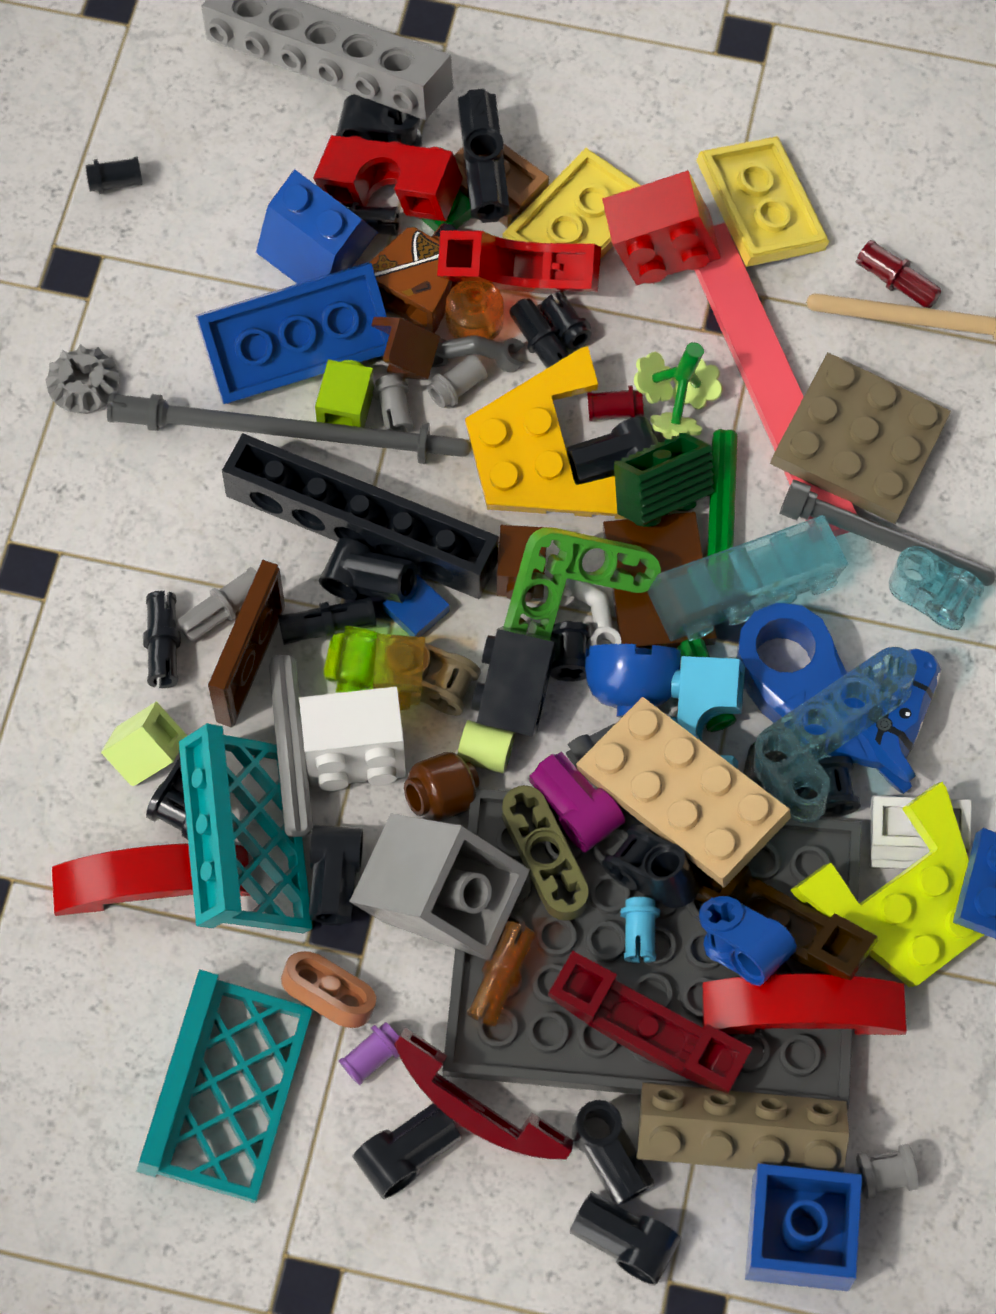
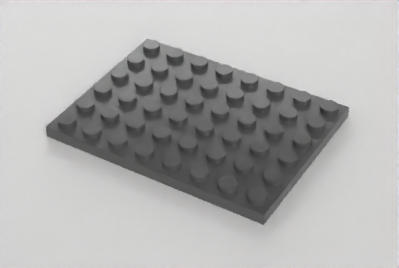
[442,788,861,1111]

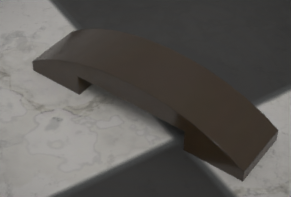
[692,864,878,980]

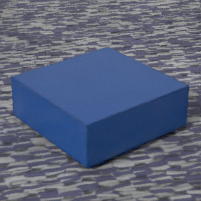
[383,574,450,639]

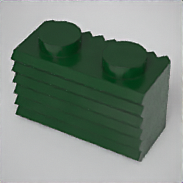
[614,433,715,527]

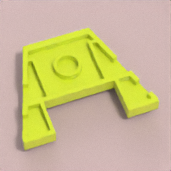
[790,782,984,987]

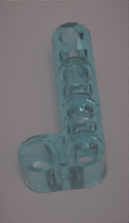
[753,647,917,823]

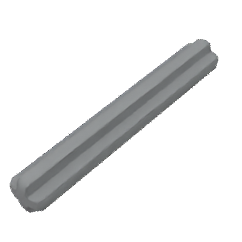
[269,655,313,837]

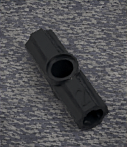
[458,89,510,223]

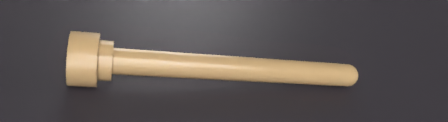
[806,293,996,340]

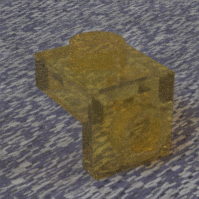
[373,634,425,711]

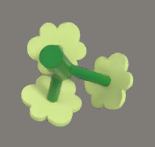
[634,342,723,439]

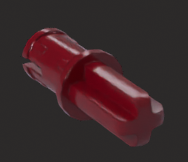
[856,239,941,308]

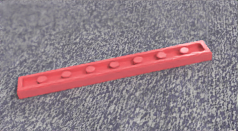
[695,222,857,543]

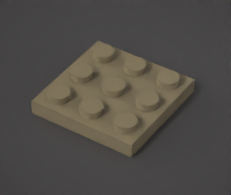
[770,352,951,524]

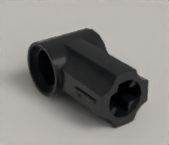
[566,416,658,485]
[319,538,418,603]
[309,825,363,926]
[572,1100,655,1206]
[352,1103,461,1199]
[570,1191,681,1286]

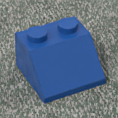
[256,169,378,284]

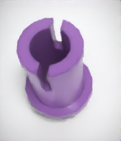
[338,1022,399,1086]

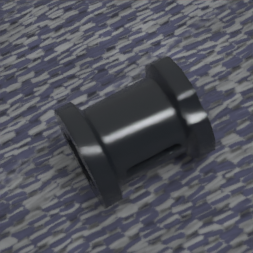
[550,621,591,682]

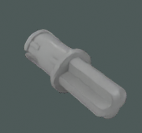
[177,567,257,641]

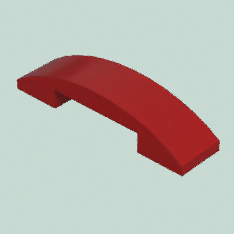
[52,844,250,916]
[702,974,907,1035]

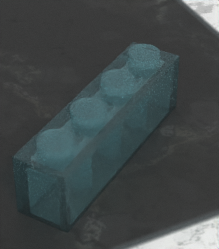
[647,515,848,641]

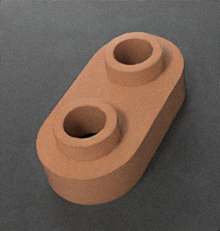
[281,951,376,1028]

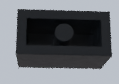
[471,626,558,736]

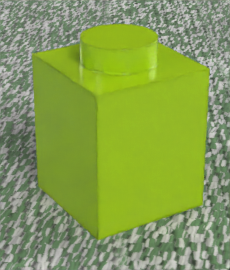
[315,359,374,427]

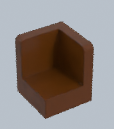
[371,317,441,380]

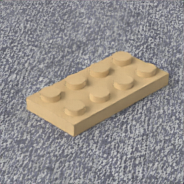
[576,697,791,888]

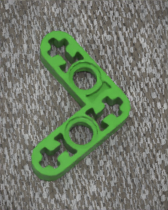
[504,527,661,637]

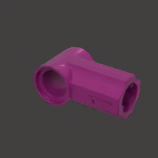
[529,751,625,852]

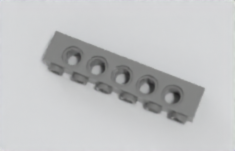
[201,0,453,120]

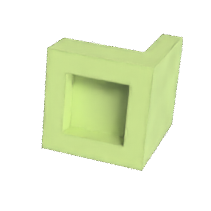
[101,701,187,786]

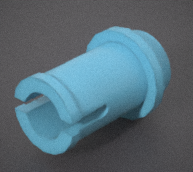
[621,897,660,963]

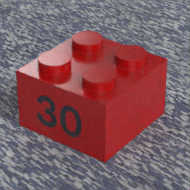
[602,170,721,286]

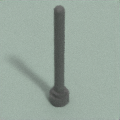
[779,479,996,586]

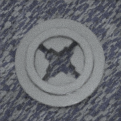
[45,344,119,413]

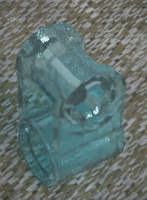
[889,546,984,630]

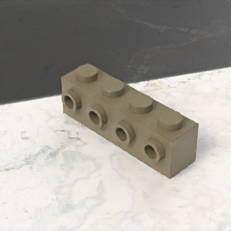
[637,1083,849,1173]

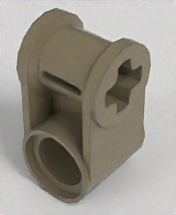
[386,637,481,716]

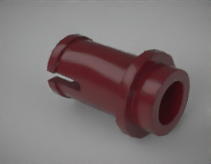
[587,385,644,422]

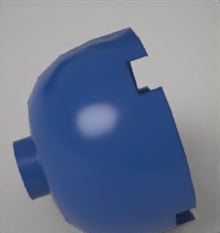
[585,644,681,718]

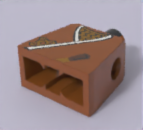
[369,223,460,333]

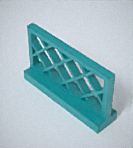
[179,723,312,934]
[136,969,313,1203]

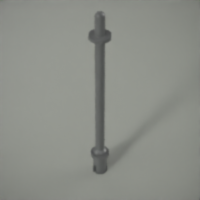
[107,393,472,464]

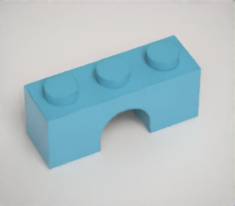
[670,656,745,769]

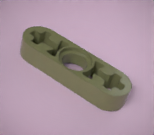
[502,785,589,921]

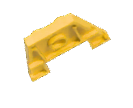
[465,346,627,519]

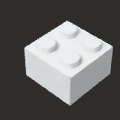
[299,687,406,791]

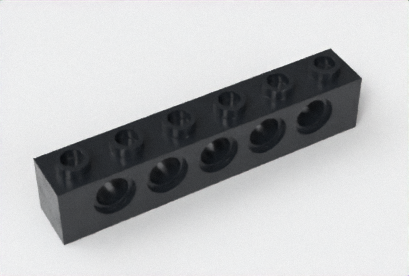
[222,433,499,599]

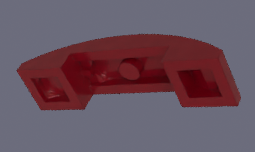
[548,951,752,1093]
[394,1027,574,1160]

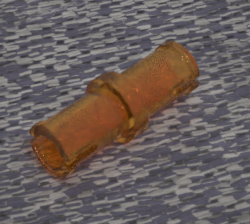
[467,921,536,1027]

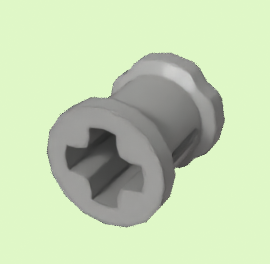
[856,1144,919,1199]

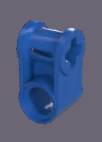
[699,896,797,986]

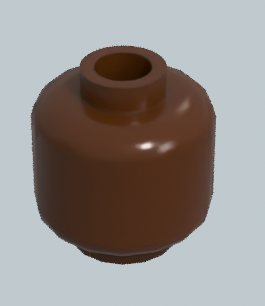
[404,752,480,822]

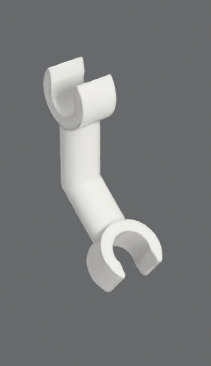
[551,574,621,646]

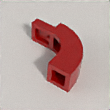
[437,230,601,294]

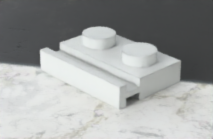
[870,796,971,869]

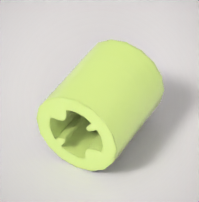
[457,720,515,774]

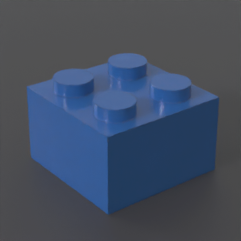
[745,1163,862,1292]

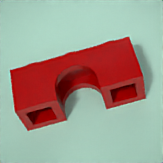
[313,135,463,221]

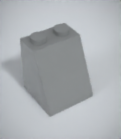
[349,813,530,960]

